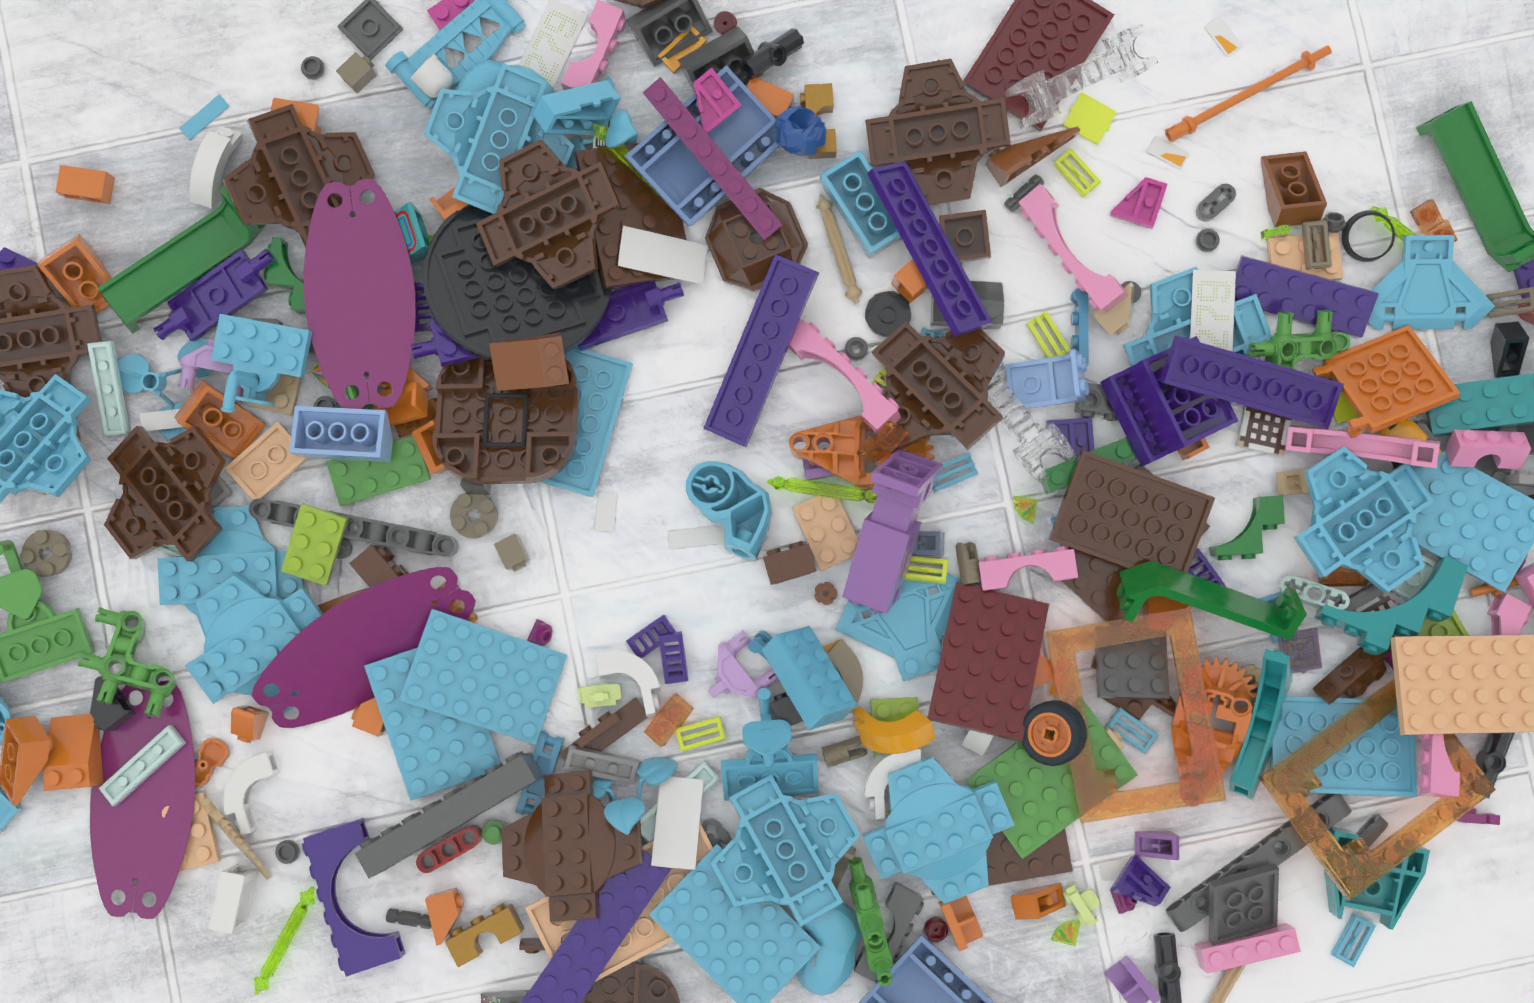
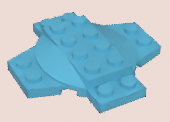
[424,63,574,214]
[1123,267,1272,404]
[0,374,92,503]
[1293,446,1434,593]
[157,506,304,638]
[185,573,323,714]
[862,755,1015,904]
[710,774,861,928]

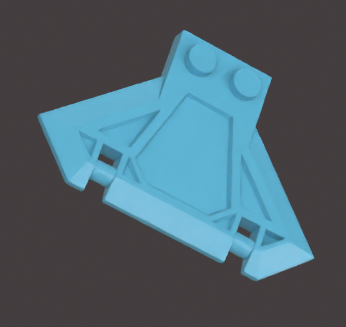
[1368,235,1495,329]
[835,568,961,681]

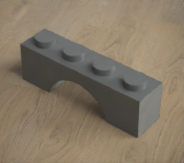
[853,881,924,983]

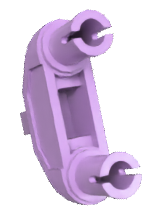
[178,329,243,397]
[708,629,779,698]

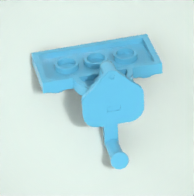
[211,314,313,413]
[721,688,819,801]

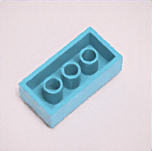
[819,150,902,259]
[762,626,858,730]

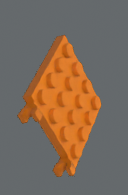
[1312,325,1460,438]

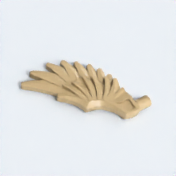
[201,798,271,880]

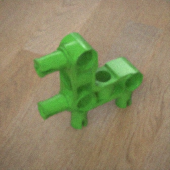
[1248,310,1338,370]
[78,607,176,717]
[849,857,894,986]

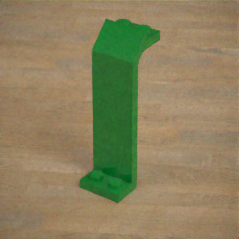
[1416,101,1534,273]
[98,186,266,334]
[1117,561,1307,641]

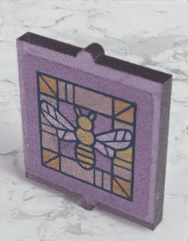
[1278,627,1322,674]

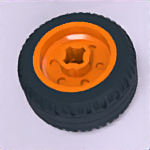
[1022,700,1087,766]

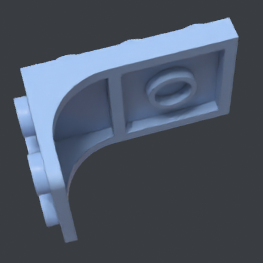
[1005,349,1089,411]

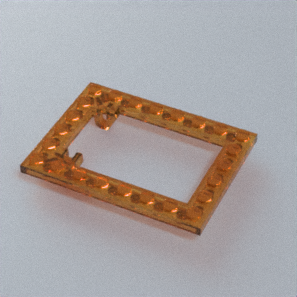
[1046,608,1226,823]
[1258,678,1496,901]

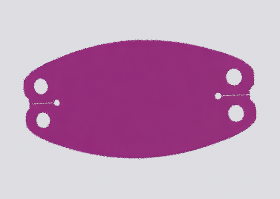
[304,179,416,409]
[252,567,476,728]
[90,680,195,919]

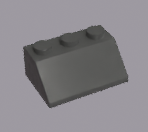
[626,0,713,67]
[678,26,764,92]
[930,281,1004,329]

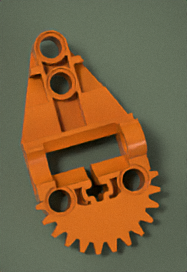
[789,416,935,493]
[1171,656,1257,807]

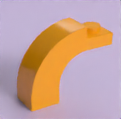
[852,706,936,754]

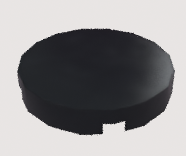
[865,291,911,337]

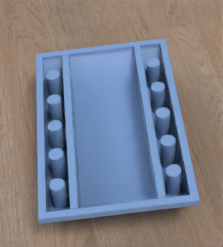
[624,65,780,227]
[858,935,996,1003]

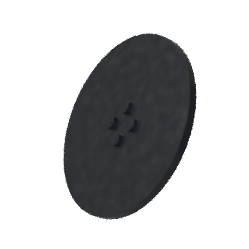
[423,197,612,361]

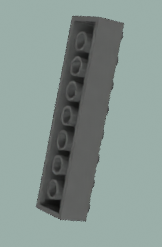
[355,751,544,879]

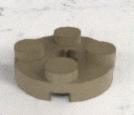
[450,493,498,539]
[20,530,72,577]

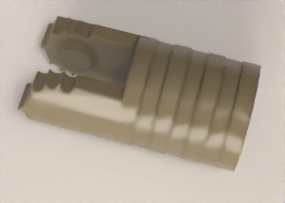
[955,542,982,585]
[821,735,867,768]

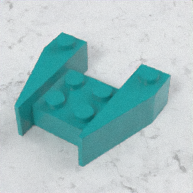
[1321,827,1430,930]

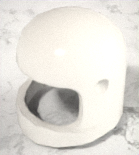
[410,53,453,98]

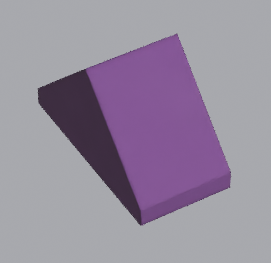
[1135,831,1179,860]

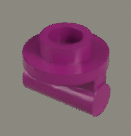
[527,619,553,646]
[1110,890,1137,914]

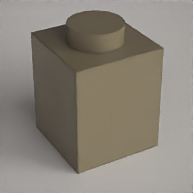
[336,52,377,94]
[494,534,530,572]

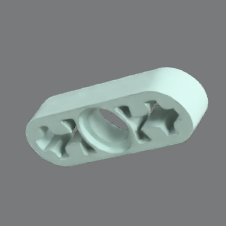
[1280,575,1350,611]

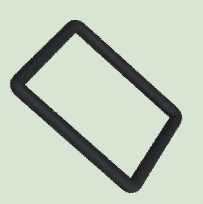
[482,393,528,447]

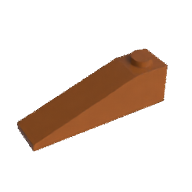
[986,126,1080,187]

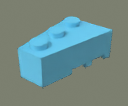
[532,80,621,135]

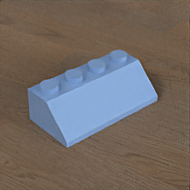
[289,406,393,462]

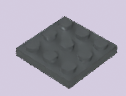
[1094,626,1170,700]
[1208,863,1279,946]

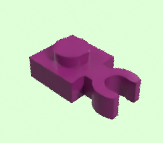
[1452,807,1500,825]

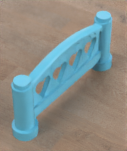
[385,0,526,110]

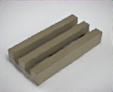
[1301,220,1332,270]
[1486,287,1534,318]

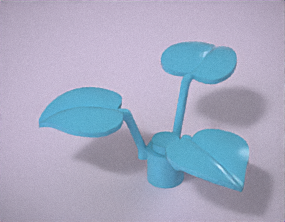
[566,76,638,170]
[117,338,213,440]
[593,757,678,835]

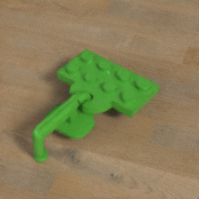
[326,385,431,506]
[0,540,95,683]

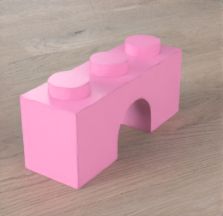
[1444,429,1531,469]

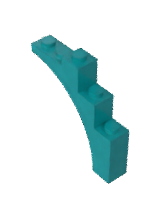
[1314,556,1468,655]
[1229,649,1293,799]

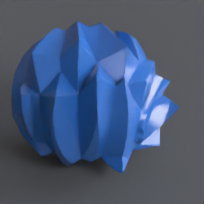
[773,105,826,156]

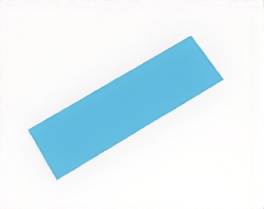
[179,94,229,140]

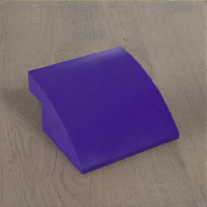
[1100,336,1239,467]

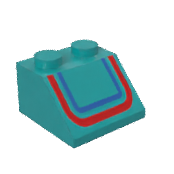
[394,202,430,264]

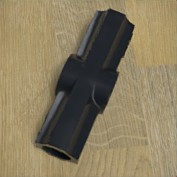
[740,28,804,79]
[1467,733,1515,799]
[1153,932,1182,1003]

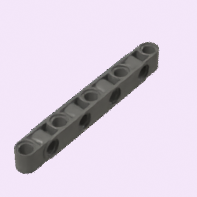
[249,498,459,557]
[1165,794,1352,932]

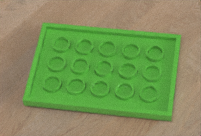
[965,697,1138,859]

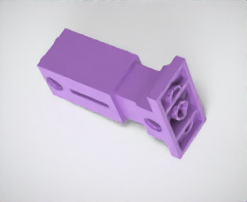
[842,449,943,614]

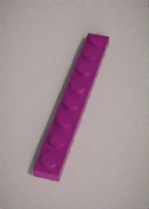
[642,77,783,240]

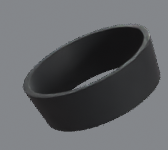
[1341,210,1395,262]

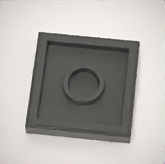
[337,0,403,61]

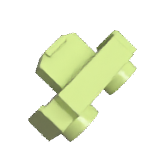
[578,683,622,708]
[1063,881,1100,926]

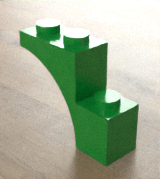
[264,237,306,314]
[1209,496,1285,561]

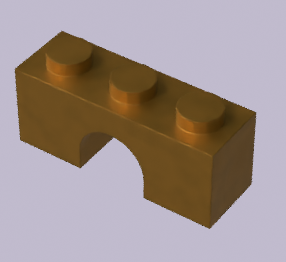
[800,83,837,159]
[445,903,525,967]

